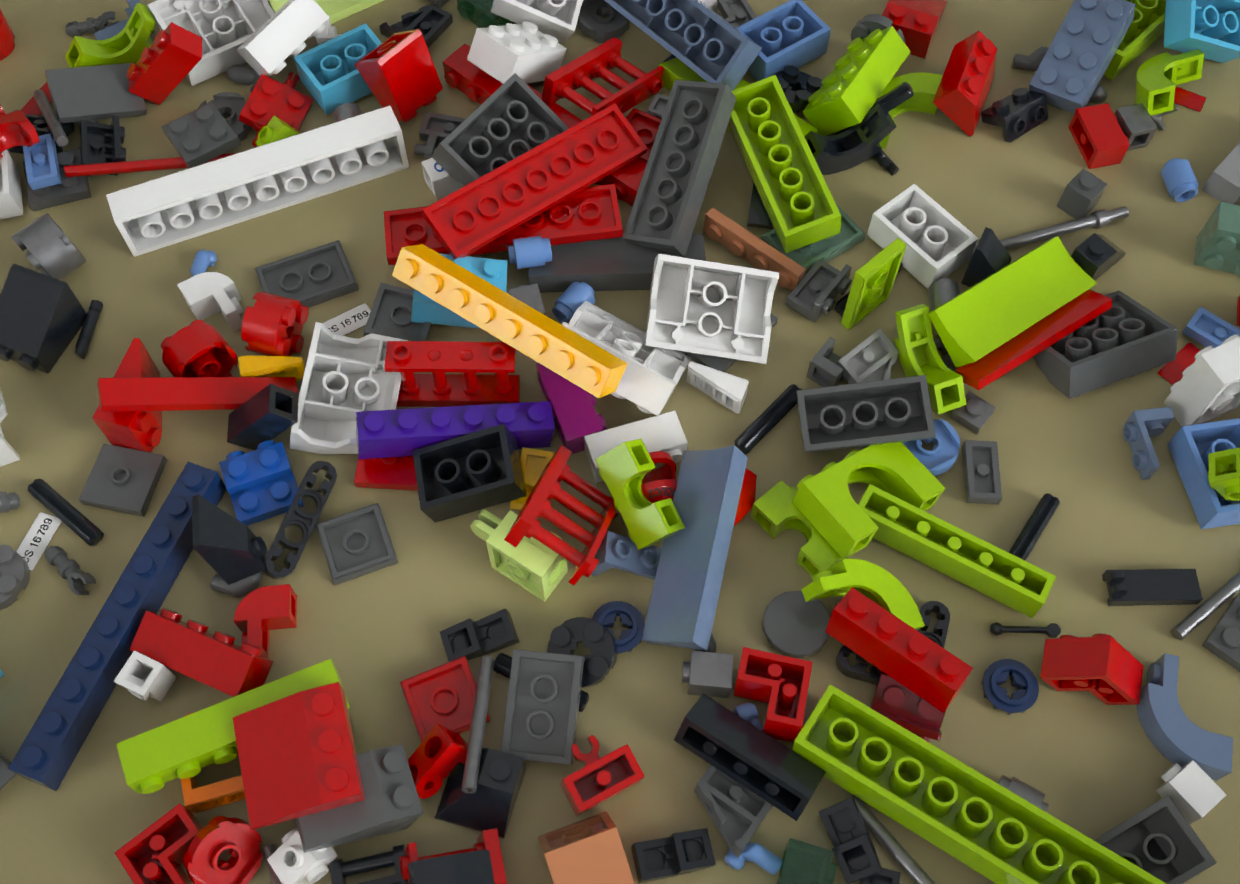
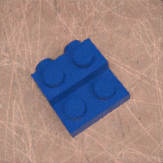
[219,440,304,526]

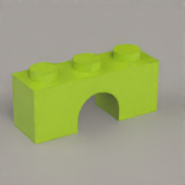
[595,438,685,550]
[750,480,848,577]

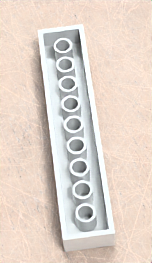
[106,106,409,257]

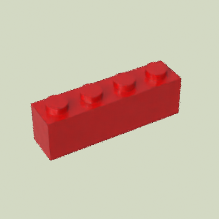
[825,587,973,713]
[129,608,274,697]

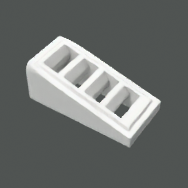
[687,361,749,414]

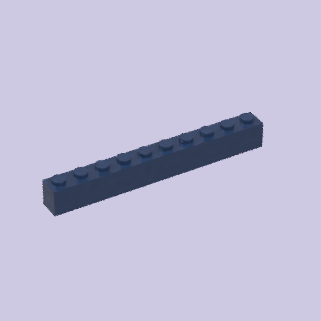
[8,462,227,791]

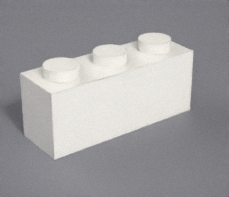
[584,411,688,483]

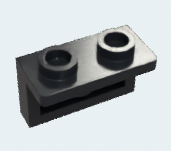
[981,88,1048,143]
[79,115,126,176]

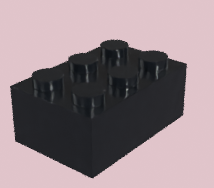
[412,424,527,523]

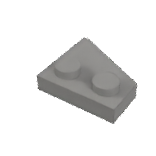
[835,329,899,384]

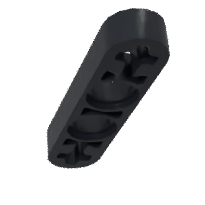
[265,461,337,580]

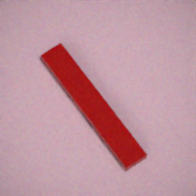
[955,289,1112,391]
[97,377,299,412]

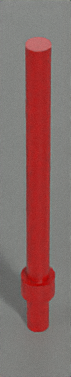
[64,153,236,177]

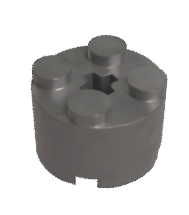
[11,213,86,280]

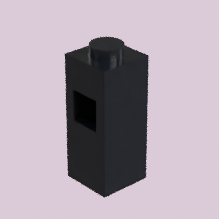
[227,384,299,450]

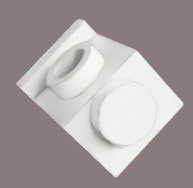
[114,650,177,702]

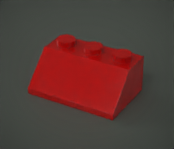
[933,31,997,137]

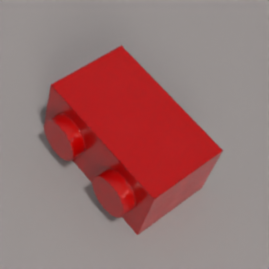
[1068,103,1130,169]

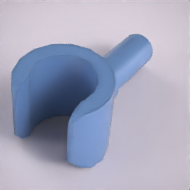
[734,702,763,731]

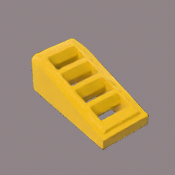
[238,355,306,381]

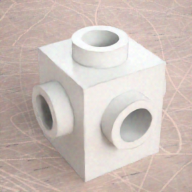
[267,827,338,884]

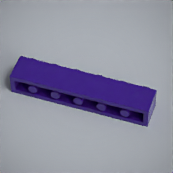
[356,401,555,459]

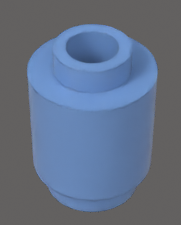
[1160,158,1199,202]
[508,236,552,269]
[552,281,596,324]

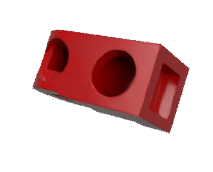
[408,723,468,799]

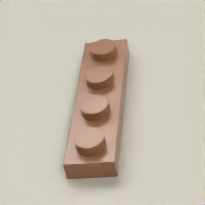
[703,207,806,291]

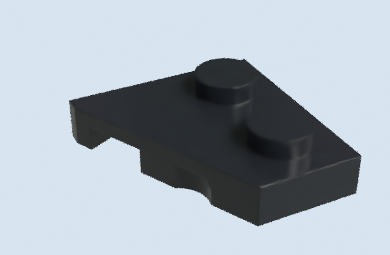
[379,4,453,48]

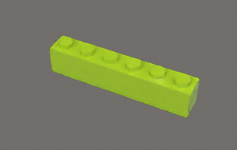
[858,484,1056,618]
[116,658,350,794]

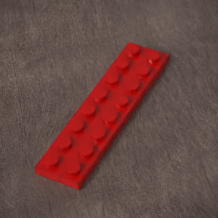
[422,103,648,260]
[383,184,623,265]

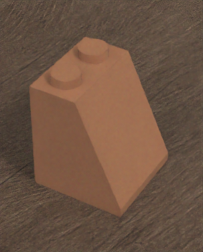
[538,811,635,884]

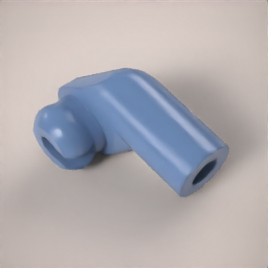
[190,249,217,277]
[725,843,782,875]

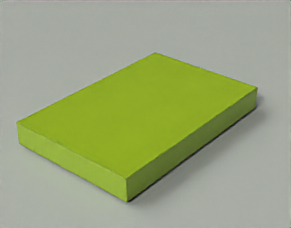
[841,238,906,330]

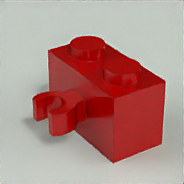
[560,735,645,816]

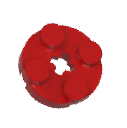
[182,815,263,884]

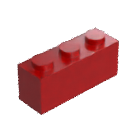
[127,22,202,105]

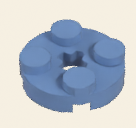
[902,418,960,476]

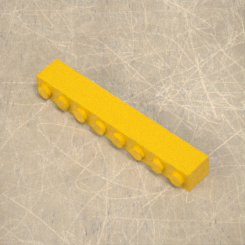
[392,244,628,398]

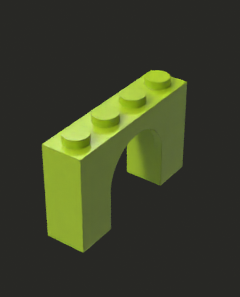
[792,442,945,559]

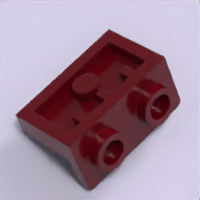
[870,671,946,742]

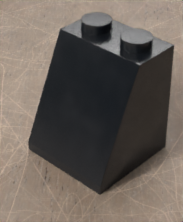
[0,264,87,374]

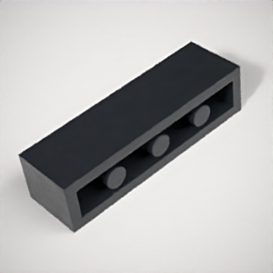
[674,693,826,821]

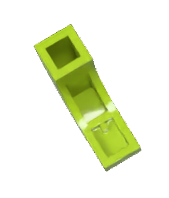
[65,3,156,68]
[1134,49,1204,116]
[878,72,943,149]
[894,304,967,414]
[801,559,925,630]

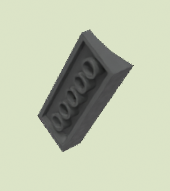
[622,80,736,258]
[528,234,706,293]

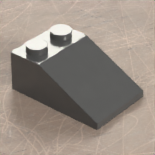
[295,744,423,853]
[1094,795,1217,884]

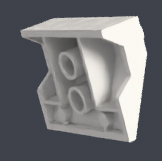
[147,0,275,86]
[645,254,780,364]
[562,301,692,416]
[290,322,408,454]

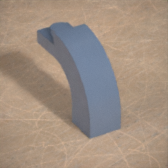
[1136,653,1233,781]

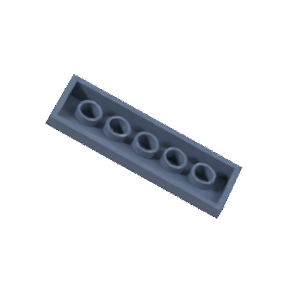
[641,445,748,651]

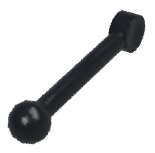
[990,622,1061,638]

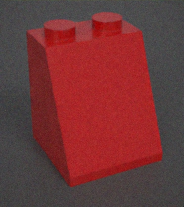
[354,29,443,123]

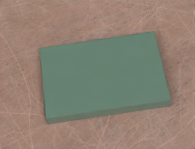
[761,202,866,275]

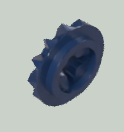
[592,601,645,655]
[981,659,1039,715]

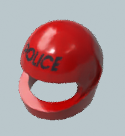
[641,451,677,503]

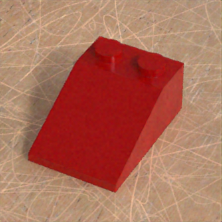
[882,0,947,59]
[92,338,162,453]

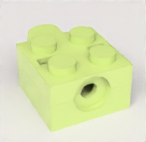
[470,509,568,602]

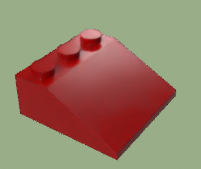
[232,682,365,830]

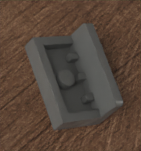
[785,259,852,322]

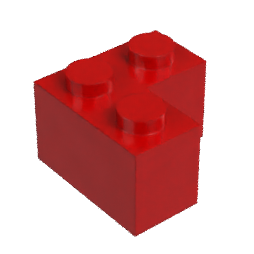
[1040,633,1144,705]
[734,647,813,743]
[114,803,203,884]

